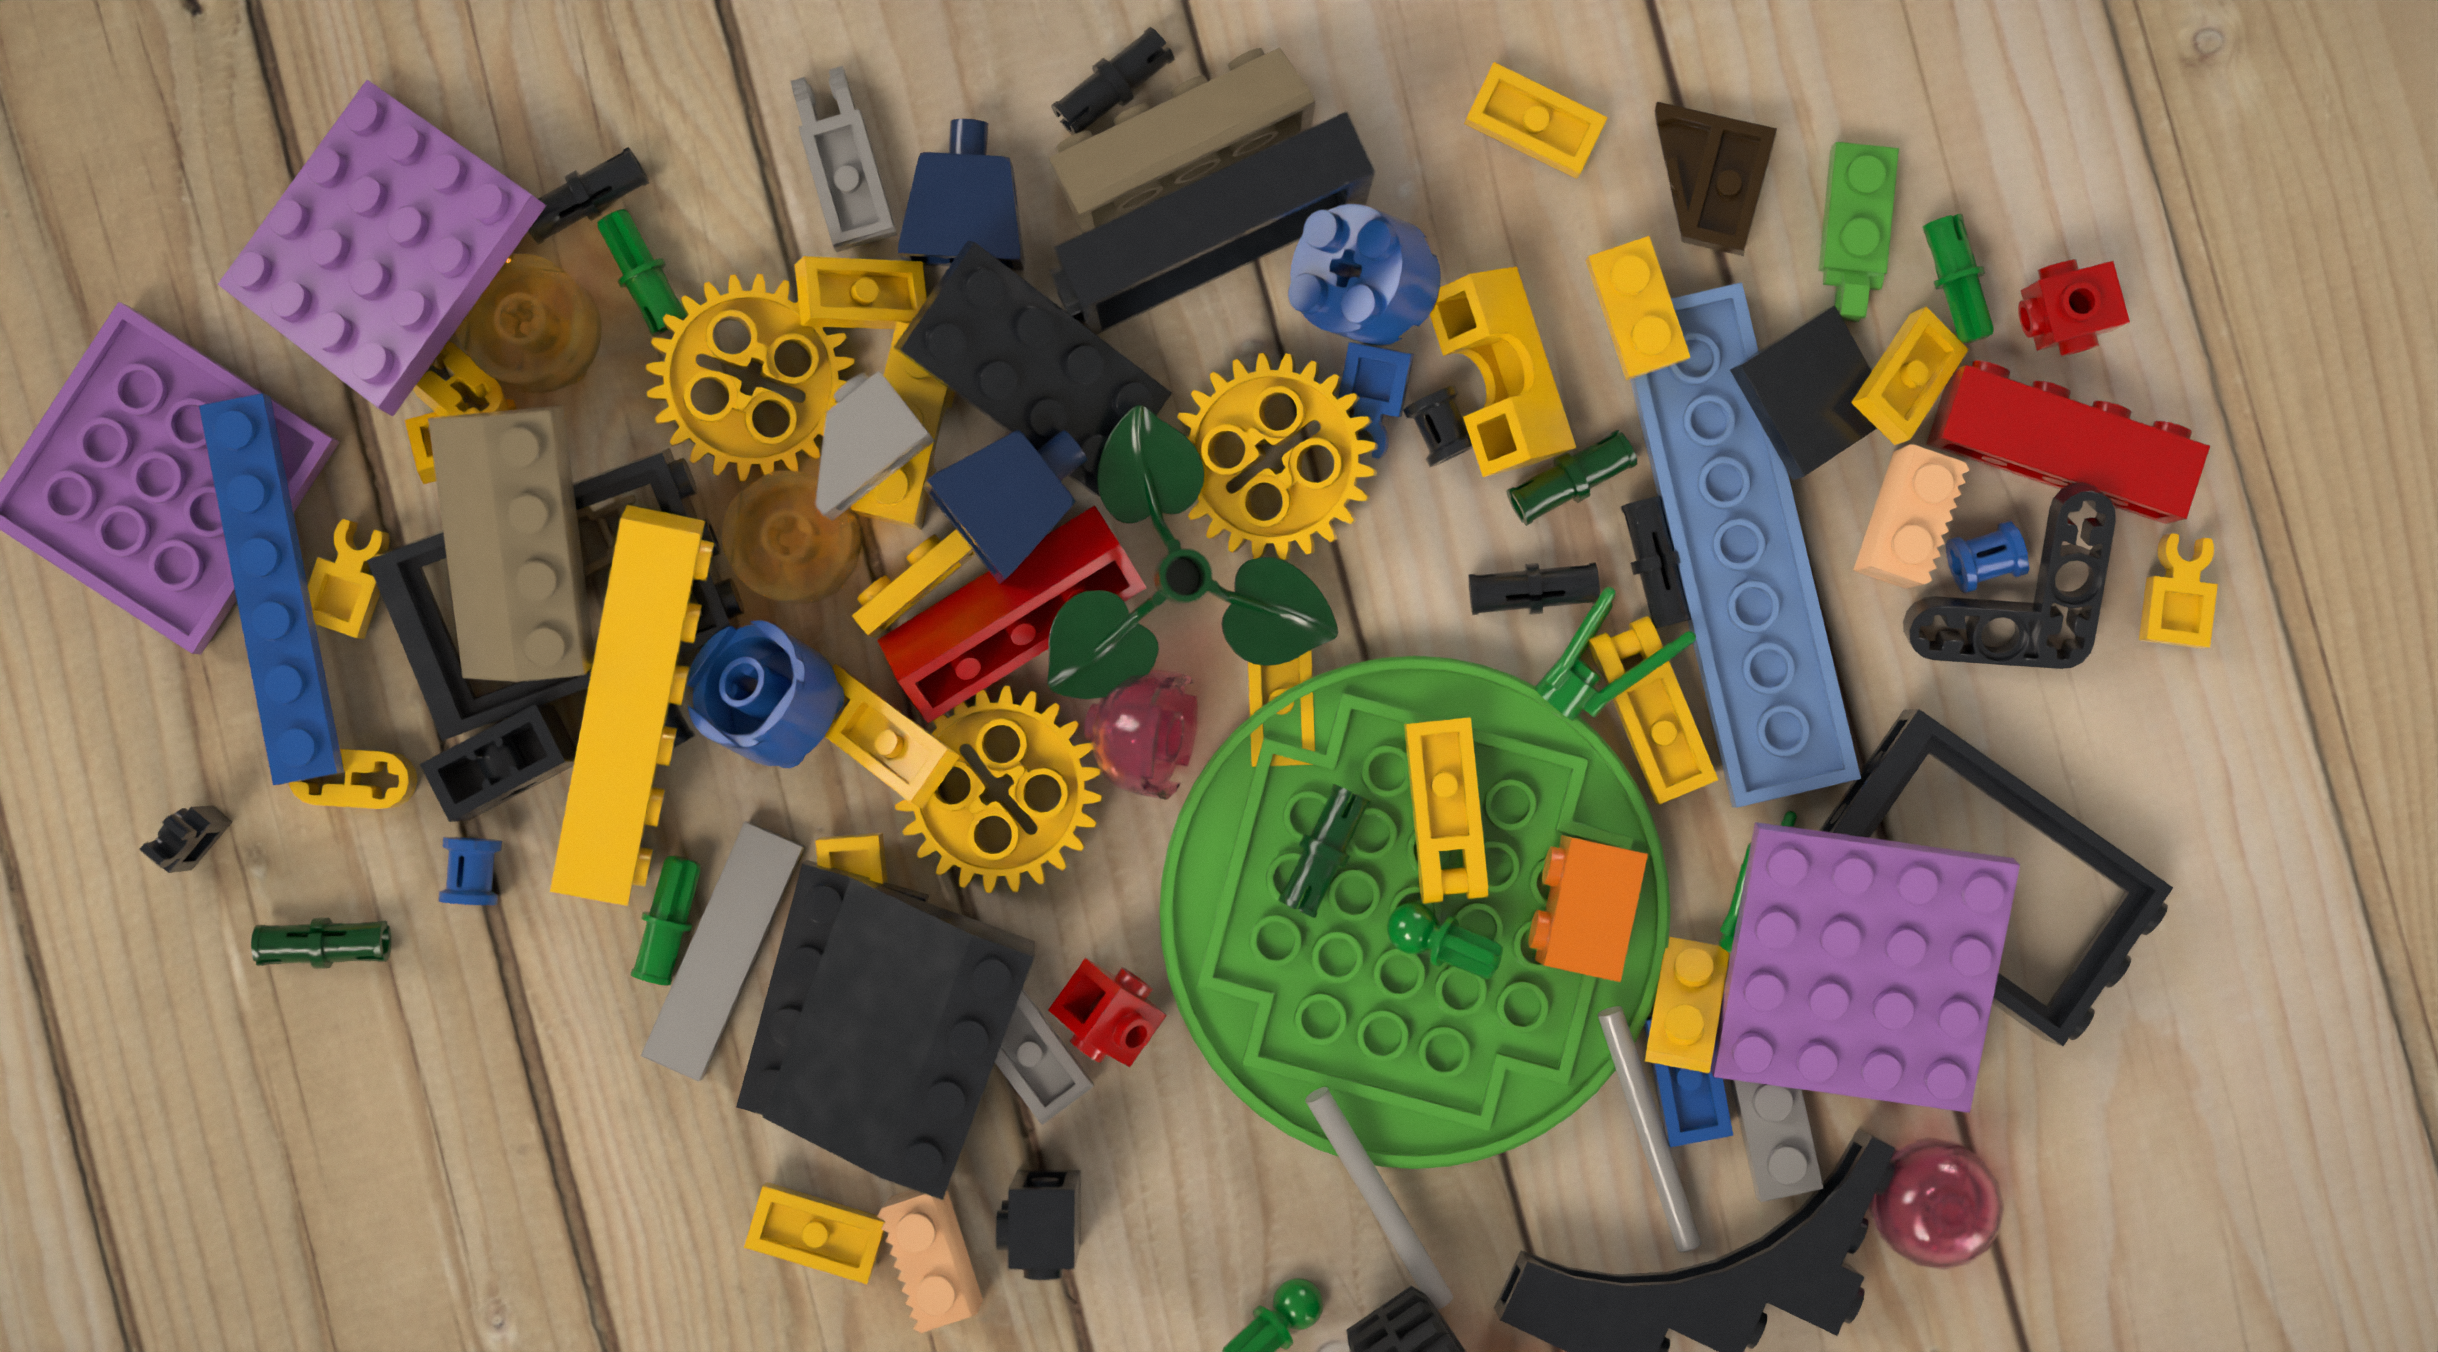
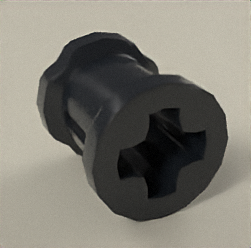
[1403,385,1473,467]

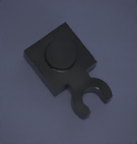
[139,806,232,873]

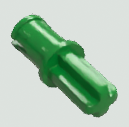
[597,209,687,336]
[1922,214,1994,343]
[630,856,702,986]

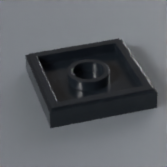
[1730,305,1877,480]

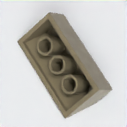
[1049,47,1316,234]
[428,405,595,682]

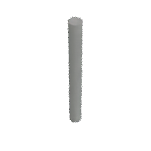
[1597,1006,1702,1252]
[1305,1087,1453,1310]

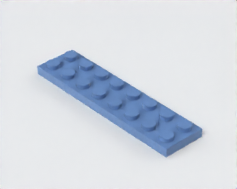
[1630,282,1861,808]

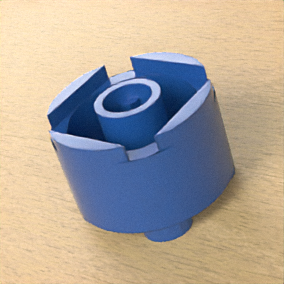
[1288,204,1441,346]
[687,620,845,768]

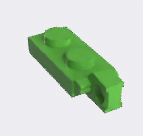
[1818,142,1899,322]

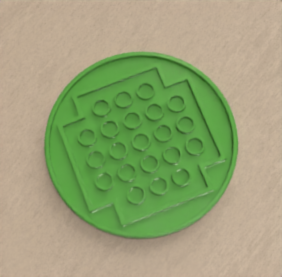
[1159,656,1671,1169]

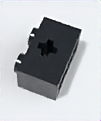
[420,704,576,822]

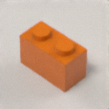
[1529,835,1648,982]

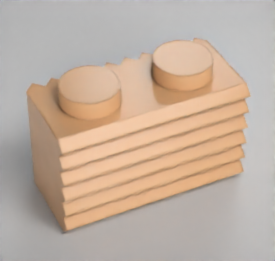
[1853,444,1970,589]
[877,1189,983,1333]

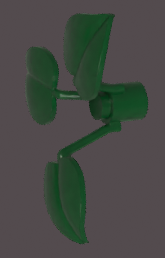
[1047,405,1338,699]

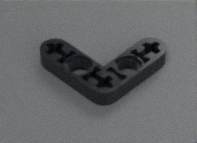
[1903,482,2116,669]

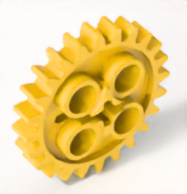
[646,274,855,482]
[1177,353,1378,560]
[895,686,1103,893]

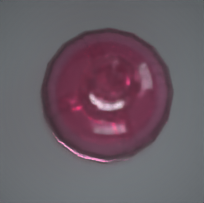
[1084,669,1198,800]
[1869,1137,2004,1270]

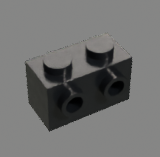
[996,1170,1081,1280]

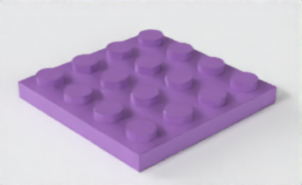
[218,80,546,417]
[0,302,340,655]
[1710,822,2020,1113]

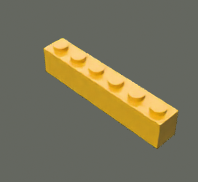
[550,505,714,906]

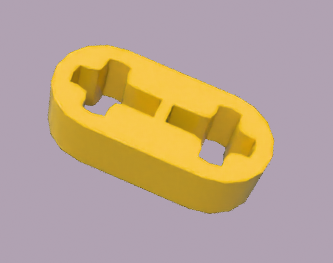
[413,341,509,417]
[289,748,418,809]

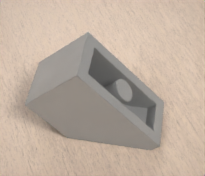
[815,371,935,521]

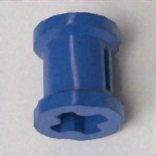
[1946,520,2029,593]
[438,837,502,905]

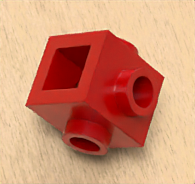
[2018,259,2130,357]
[1048,958,1167,1068]

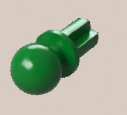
[1387,903,1503,979]
[1222,1278,1323,1352]

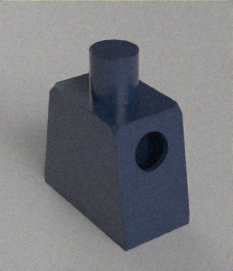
[898,119,1025,270]
[923,430,1087,584]

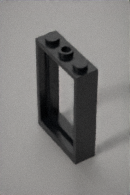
[1049,111,1375,335]
[367,448,744,741]
[1819,709,2173,1046]

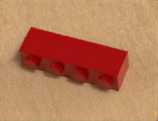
[1926,360,2210,524]
[877,505,1147,724]

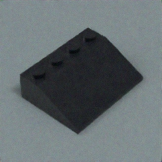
[762,876,1035,1200]

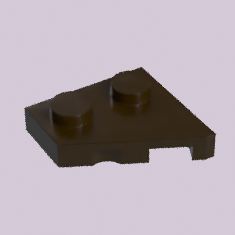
[1655,102,1777,256]

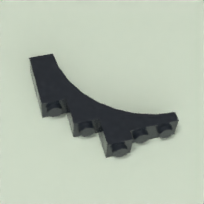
[1494,1129,1896,1352]

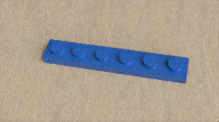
[199,393,344,785]

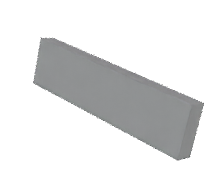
[641,821,806,1081]

